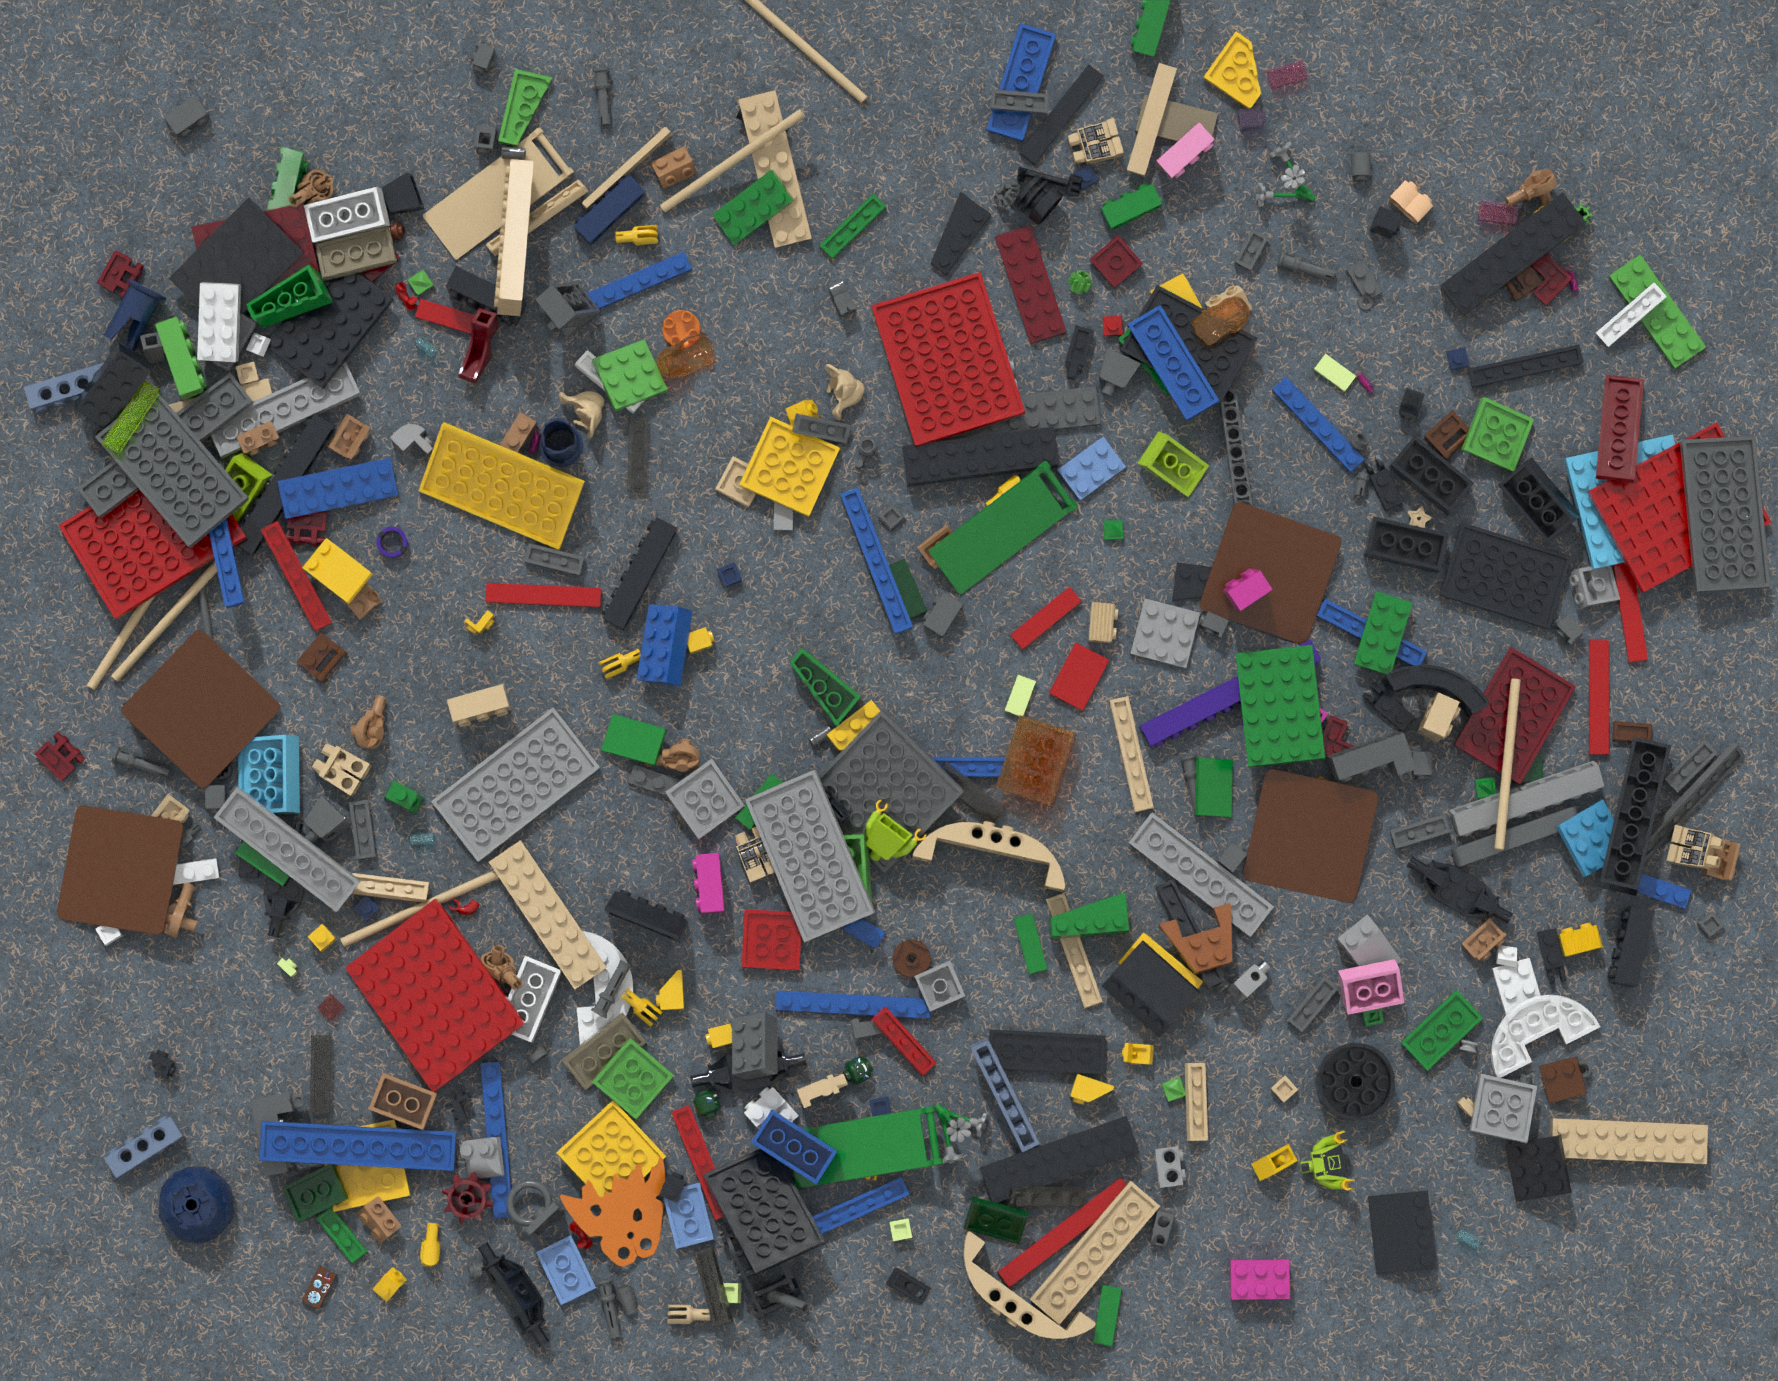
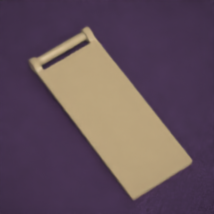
[423,127,574,260]

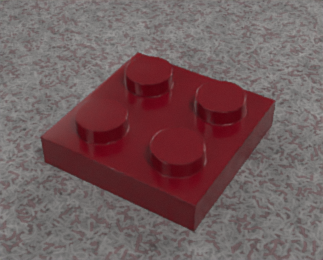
[1089,235,1143,289]

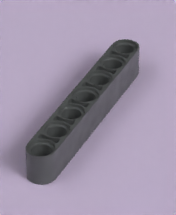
[1219,388,1253,506]
[1451,806,1578,868]

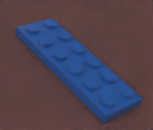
[986,23,1056,142]
[1127,305,1219,422]
[277,458,398,519]

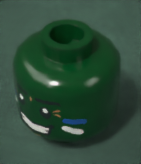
[843,1056,873,1085]
[693,1089,721,1119]

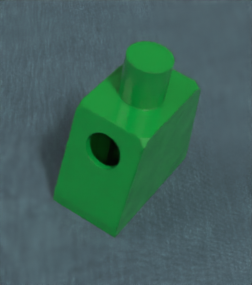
[384,780,425,815]

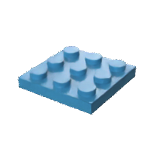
[1556,800,1614,877]

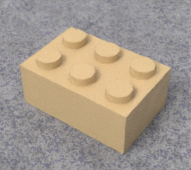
[447,684,511,727]
[1417,693,1460,742]

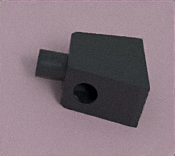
[382,173,425,215]

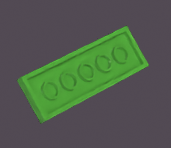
[1608,255,1706,369]

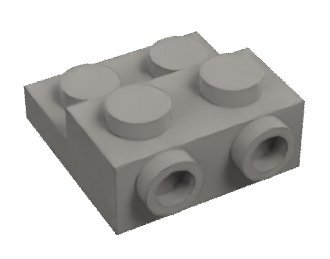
[1570,566,1620,609]

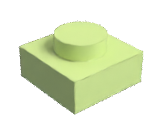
[277,958,298,977]
[889,1218,912,1241]
[720,1283,741,1303]

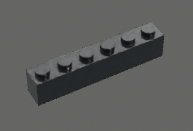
[602,517,678,631]

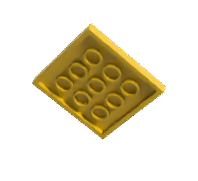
[739,416,840,517]
[556,1100,666,1197]
[324,1119,411,1212]

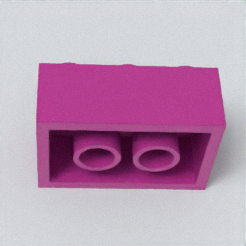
[1223,568,1273,611]
[692,853,725,915]
[1229,1259,1290,1300]

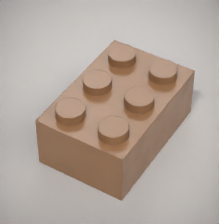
[369,1073,439,1130]

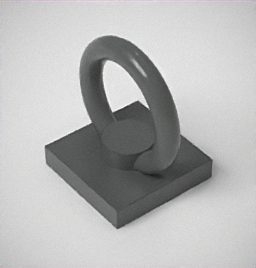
[506,1180,565,1238]

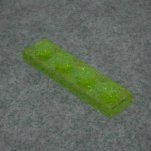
[102,381,161,455]

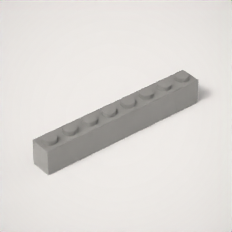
[1449,761,1605,836]

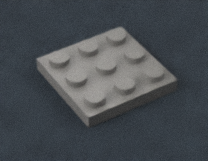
[1130,599,1200,669]
[664,759,745,839]
[1469,1074,1537,1144]

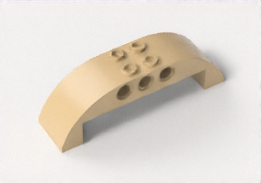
[912,821,1065,892]
[963,1231,1096,1339]

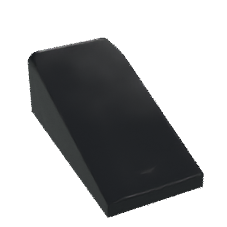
[886,1267,930,1304]

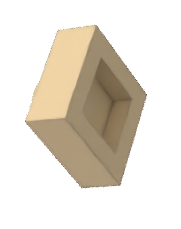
[236,362,259,385]
[1270,1075,1298,1103]
[1456,1097,1474,1117]

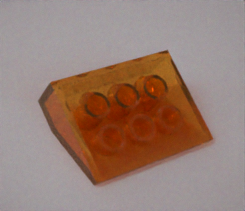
[996,715,1077,808]

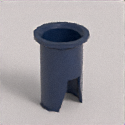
[103,278,167,352]
[539,418,583,467]

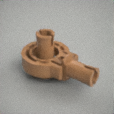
[288,169,333,207]
[1504,169,1557,208]
[351,695,388,749]
[646,739,701,772]
[164,883,198,938]
[481,945,523,990]

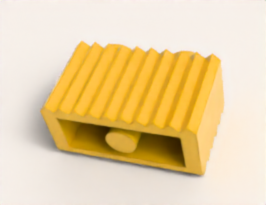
[1558,922,1603,957]

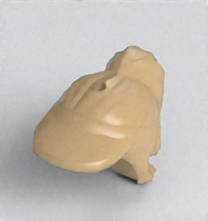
[824,364,865,421]
[558,391,604,439]

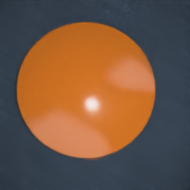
[662,310,700,348]

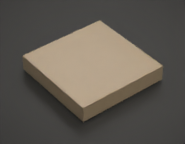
[715,456,756,508]

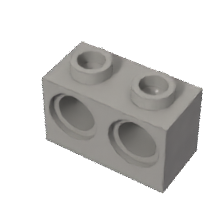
[1154,1146,1186,1188]

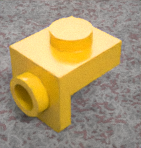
[786,400,819,426]
[465,610,495,635]
[1122,1043,1154,1065]
[372,1267,407,1302]

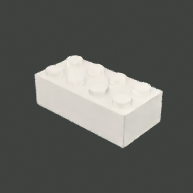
[304,187,390,244]
[197,282,241,362]
[508,956,562,1043]

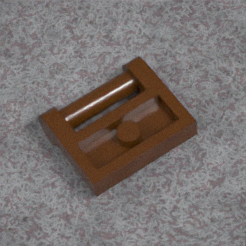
[1506,266,1542,302]
[1424,410,1469,461]
[297,632,348,683]

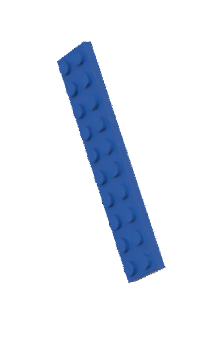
[259,1121,456,1171]

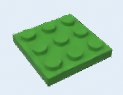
[592,339,668,412]
[1461,397,1534,472]
[592,1037,674,1119]

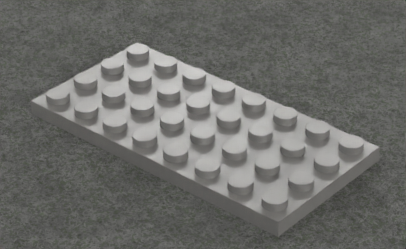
[431,707,600,862]
[745,769,875,942]

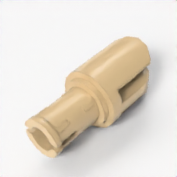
[667,1305,710,1324]

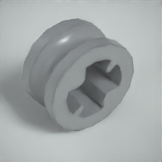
[1459,1040,1478,1053]

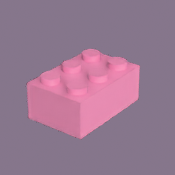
[1156,122,1215,178]
[1338,959,1404,1015]

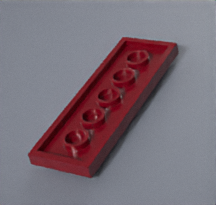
[995,225,1066,344]
[1595,375,1644,483]

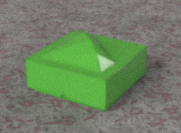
[408,270,434,296]
[1162,1077,1186,1102]

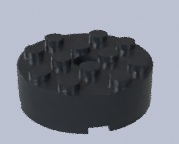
[1315,1043,1395,1121]

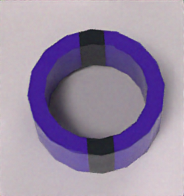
[377,527,408,558]

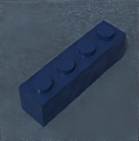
[574,175,646,246]

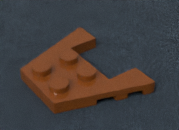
[1159,903,1232,974]

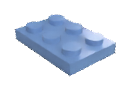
[1057,436,1126,501]
[663,1183,714,1249]
[536,1235,596,1305]

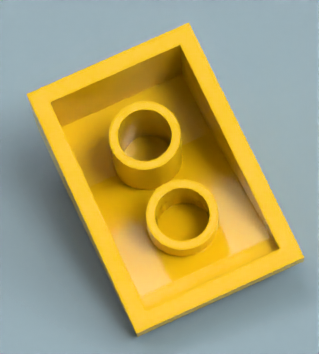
[302,538,373,604]

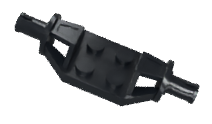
[263,822,305,938]
[1406,856,1513,924]
[690,1049,806,1093]
[477,1242,550,1348]

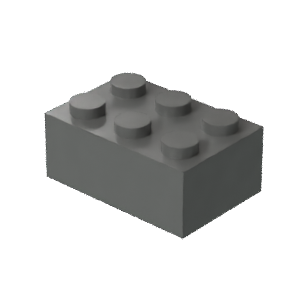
[732,1012,778,1080]

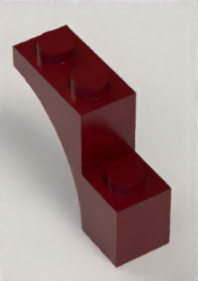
[458,308,499,384]

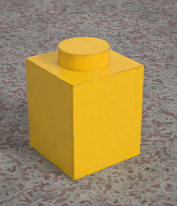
[687,627,715,654]
[308,924,337,952]
[705,1024,732,1049]

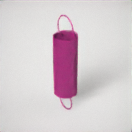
[1566,266,1579,297]
[1355,370,1375,394]
[528,428,542,458]

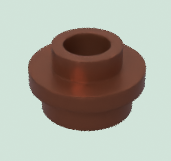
[390,221,405,241]

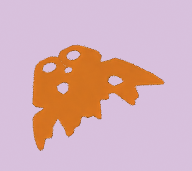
[560,1157,665,1267]

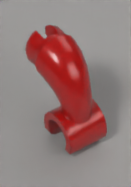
[395,282,417,311]
[449,899,479,915]
[569,1221,593,1250]

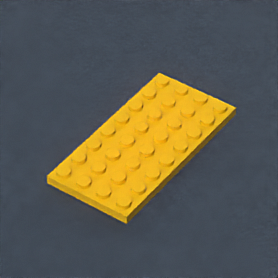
[418,422,585,550]

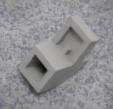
[390,424,434,456]

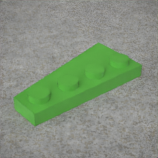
[498,69,552,147]

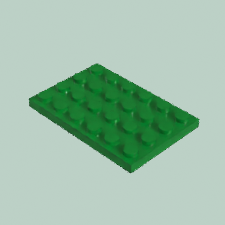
[1236,645,1325,768]

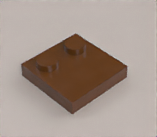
[1539,1056,1587,1103]

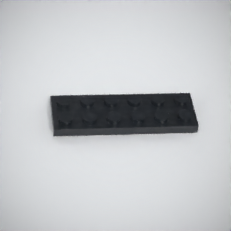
[989,1029,1106,1074]

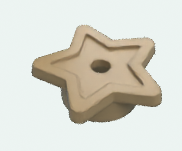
[1407,506,1432,528]

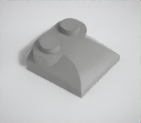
[915,961,965,1012]
[460,1137,504,1179]

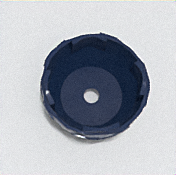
[158,1166,234,1243]

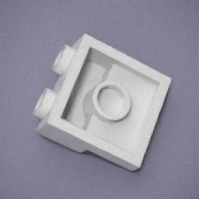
[744,1087,799,1129]

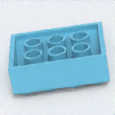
[238,735,300,814]

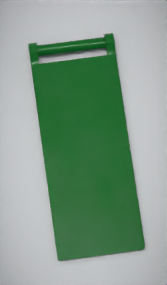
[929,461,1078,595]
[793,1106,943,1189]

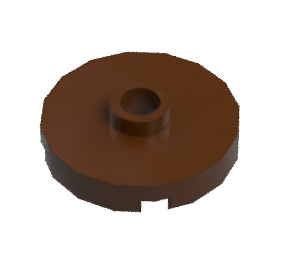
[893,940,931,978]

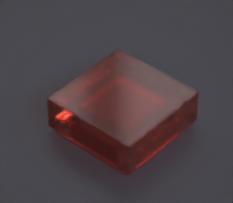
[317,994,345,1021]

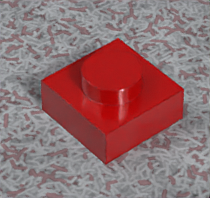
[1102,316,1123,336]

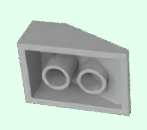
[1336,914,1402,967]

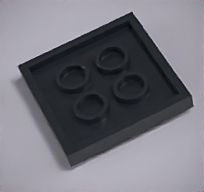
[1505,1135,1572,1202]

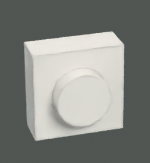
[246,333,271,357]
[96,926,123,946]
[1496,945,1517,967]

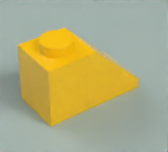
[656,970,684,1011]
[1069,1074,1114,1105]
[1251,1144,1298,1181]

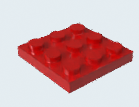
[741,909,801,971]

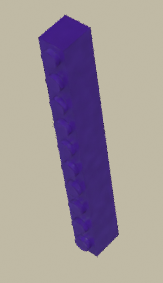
[1139,639,1321,748]

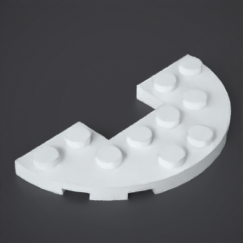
[577,931,633,1045]
[1491,995,1600,1078]

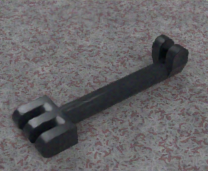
[1016,167,1083,197]

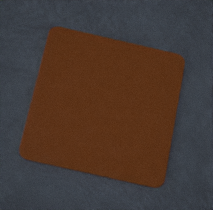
[1200,502,1341,644]
[122,630,280,787]
[1243,769,1378,903]
[57,806,184,935]

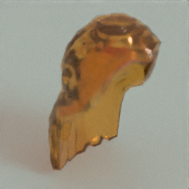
[1191,296,1250,346]
[657,333,715,379]

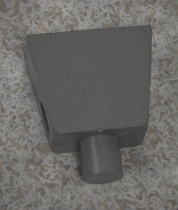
[1099,348,1141,397]
[304,796,352,844]

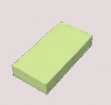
[1314,354,1356,392]
[1005,675,1036,718]

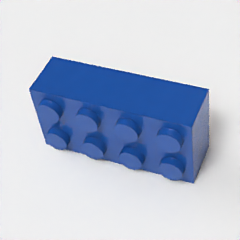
[637,604,693,686]
[751,1109,838,1184]

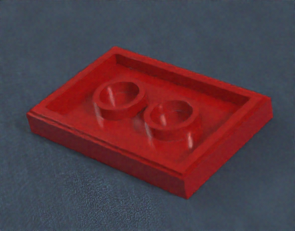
[1049,642,1109,711]

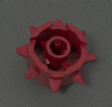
[442,1172,494,1224]

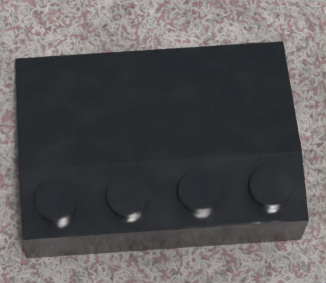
[605,889,687,942]
[1102,940,1200,1038]
[1368,1191,1436,1274]

